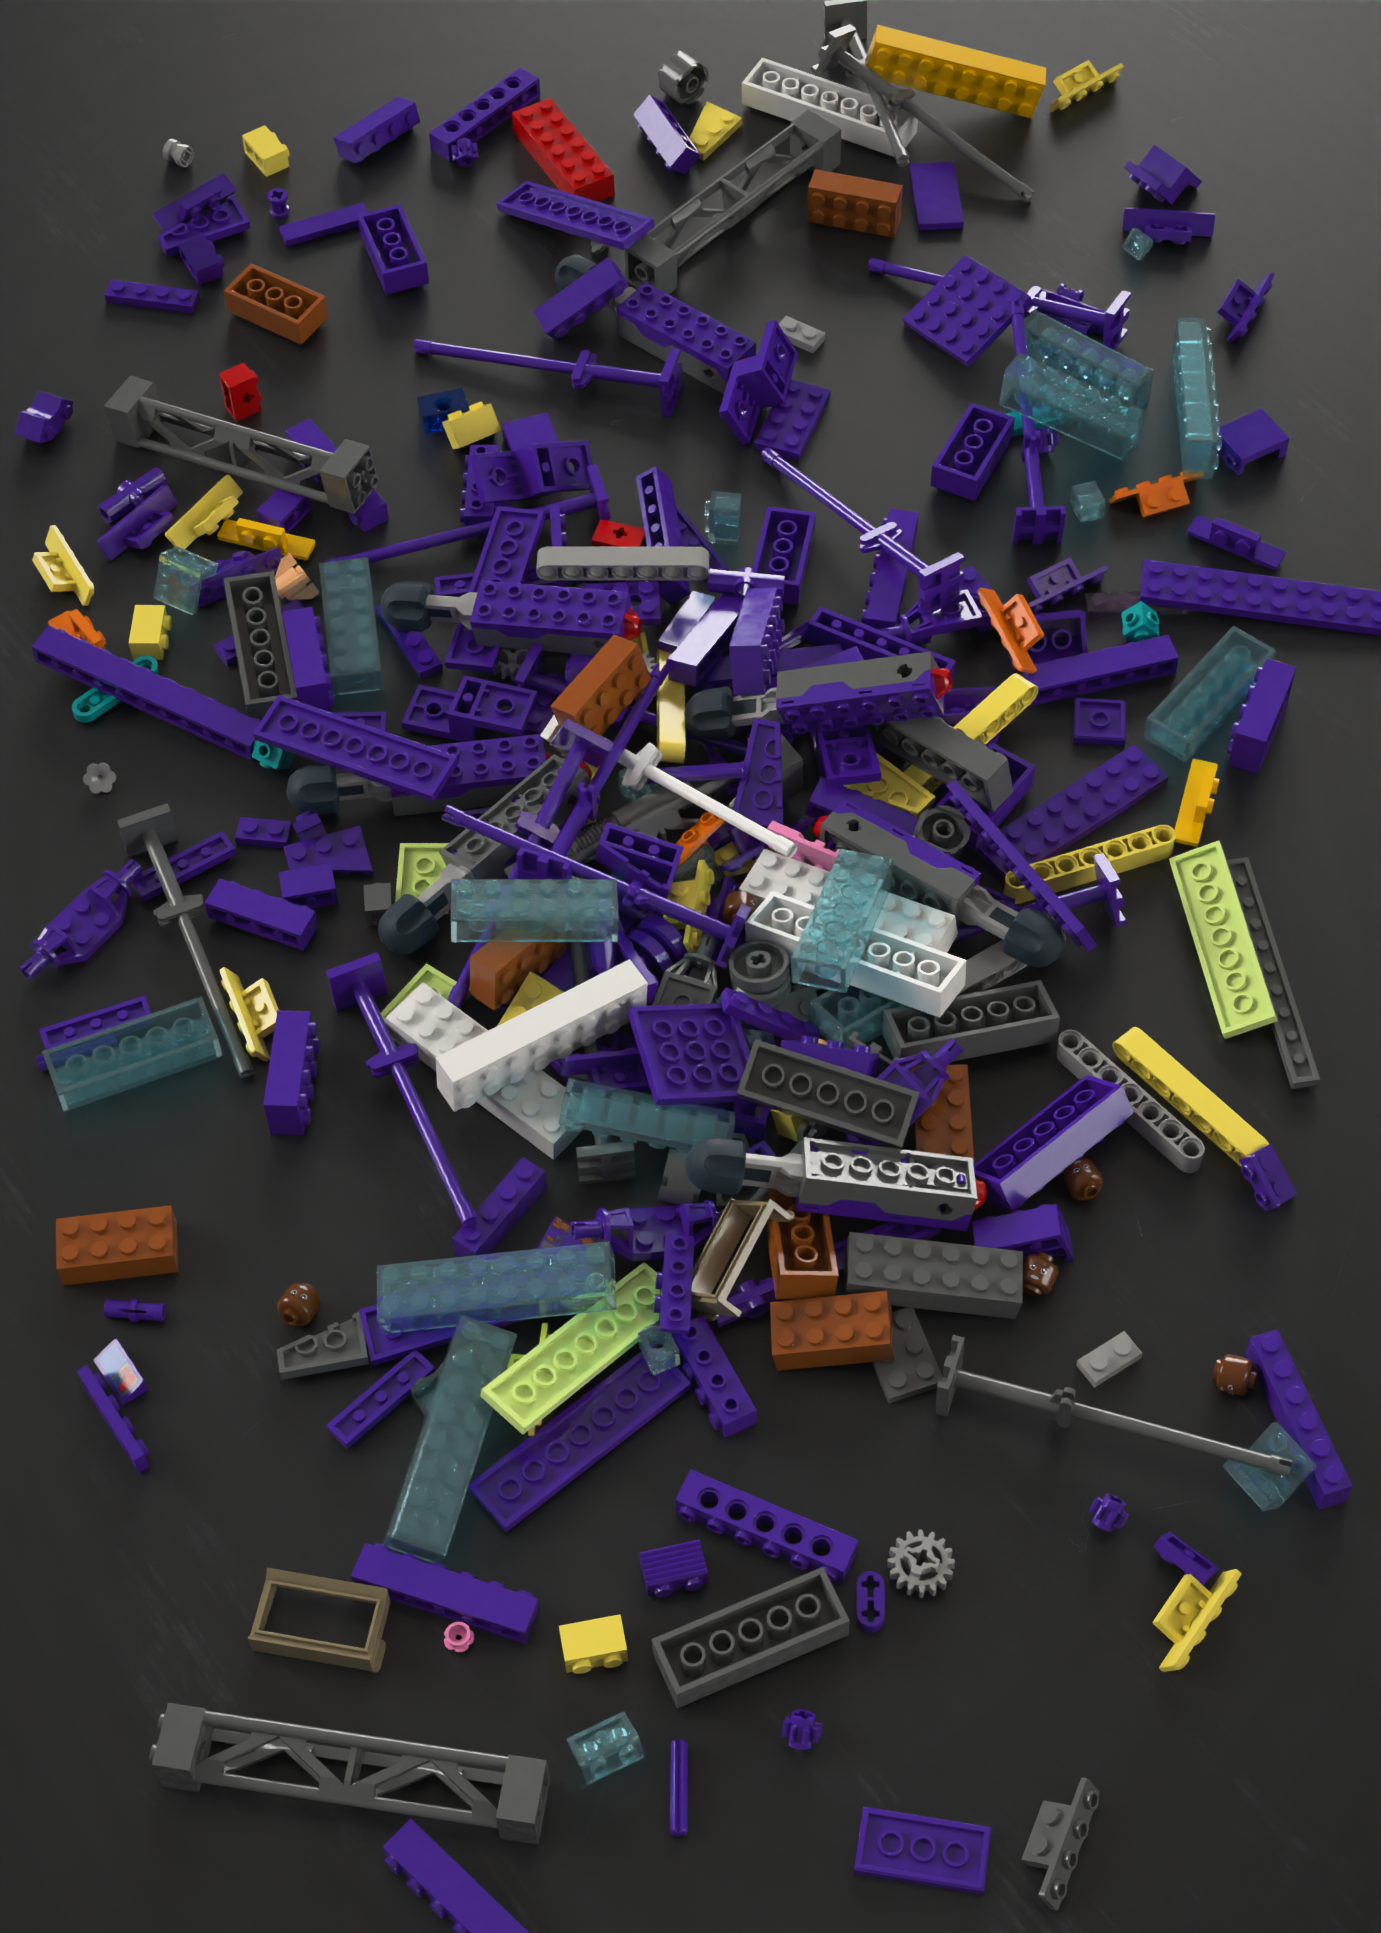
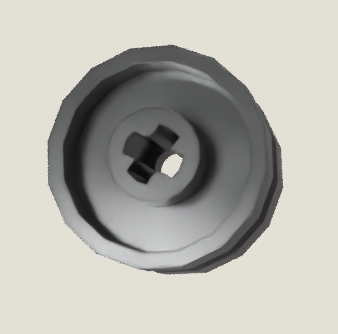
[729,940,791,1008]

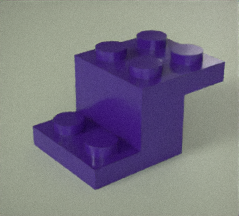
[1124,145,1202,204]

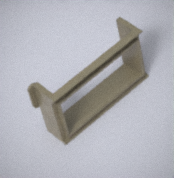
[691,1198,795,1321]
[248,1568,391,1673]

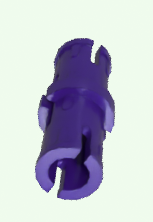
[104,1299,166,1322]

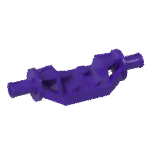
[878,589,1004,645]
[19,859,143,980]
[842,1037,964,1146]
[570,1199,724,1261]

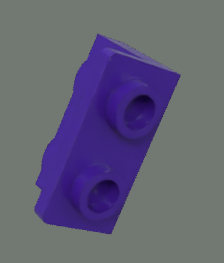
[1239,1144,1298,1211]

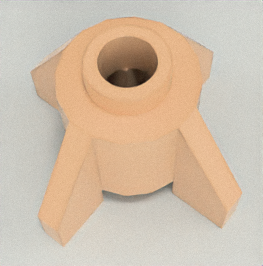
[275,553,320,601]

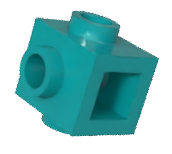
[1122,601,1159,642]
[252,740,294,770]

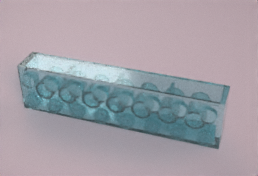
[1172,318,1222,479]
[377,1241,617,1334]
[382,1315,518,1563]

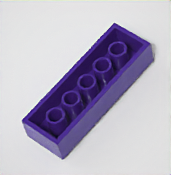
[729,587,785,695]
[974,1075,1134,1211]

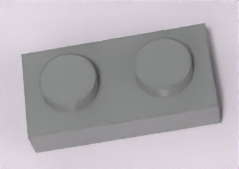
[779,316,825,353]
[1076,1331,1142,1388]

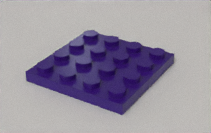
[902,255,1033,367]
[627,1003,750,1106]

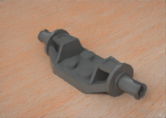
[652,934,720,1006]

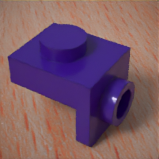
[293,811,327,841]

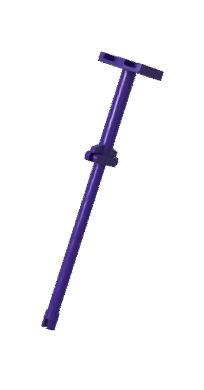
[868,258,1131,356]
[1009,300,1066,545]
[413,339,684,417]
[761,447,965,617]
[326,464,611,575]
[514,643,806,772]
[516,663,669,905]
[447,718,614,1009]
[442,805,752,968]
[812,853,1127,979]
[326,952,478,1228]

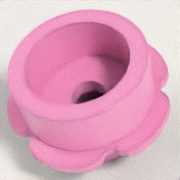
[444,1622,474,1652]

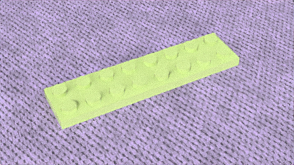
[1169,840,1278,1039]
[480,1262,661,1434]

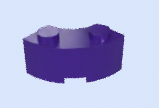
[14,391,74,443]

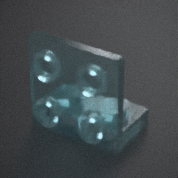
[153,546,218,615]
[1223,1422,1316,1512]

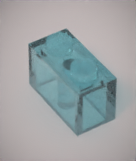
[704,491,741,545]

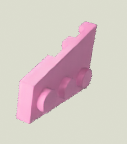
[767,820,847,873]

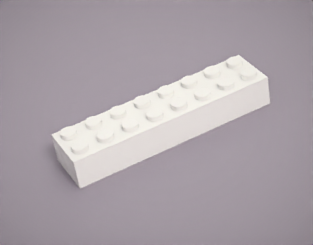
[742,58,918,157]
[739,849,958,953]
[745,891,966,1018]
[436,959,648,1112]
[385,982,590,1160]

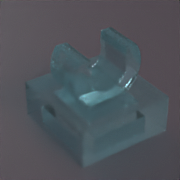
[1122,228,1153,260]

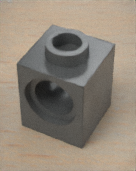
[364,883,393,926]

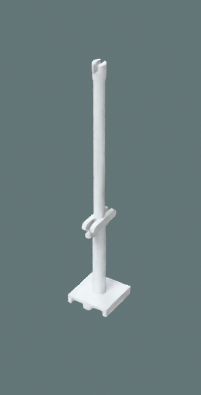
[540,715,797,858]

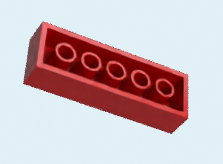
[512,98,615,202]

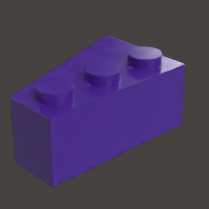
[595,822,684,898]
[781,1035,880,1078]
[972,1204,1074,1261]

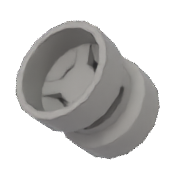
[163,139,194,168]

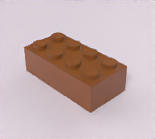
[807,169,903,238]
[224,263,328,345]
[551,635,651,736]
[470,898,568,1011]
[911,1065,974,1164]
[765,1190,839,1299]
[56,1205,178,1286]
[770,1291,895,1371]

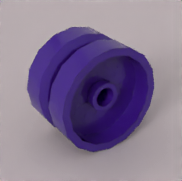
[626,914,688,984]

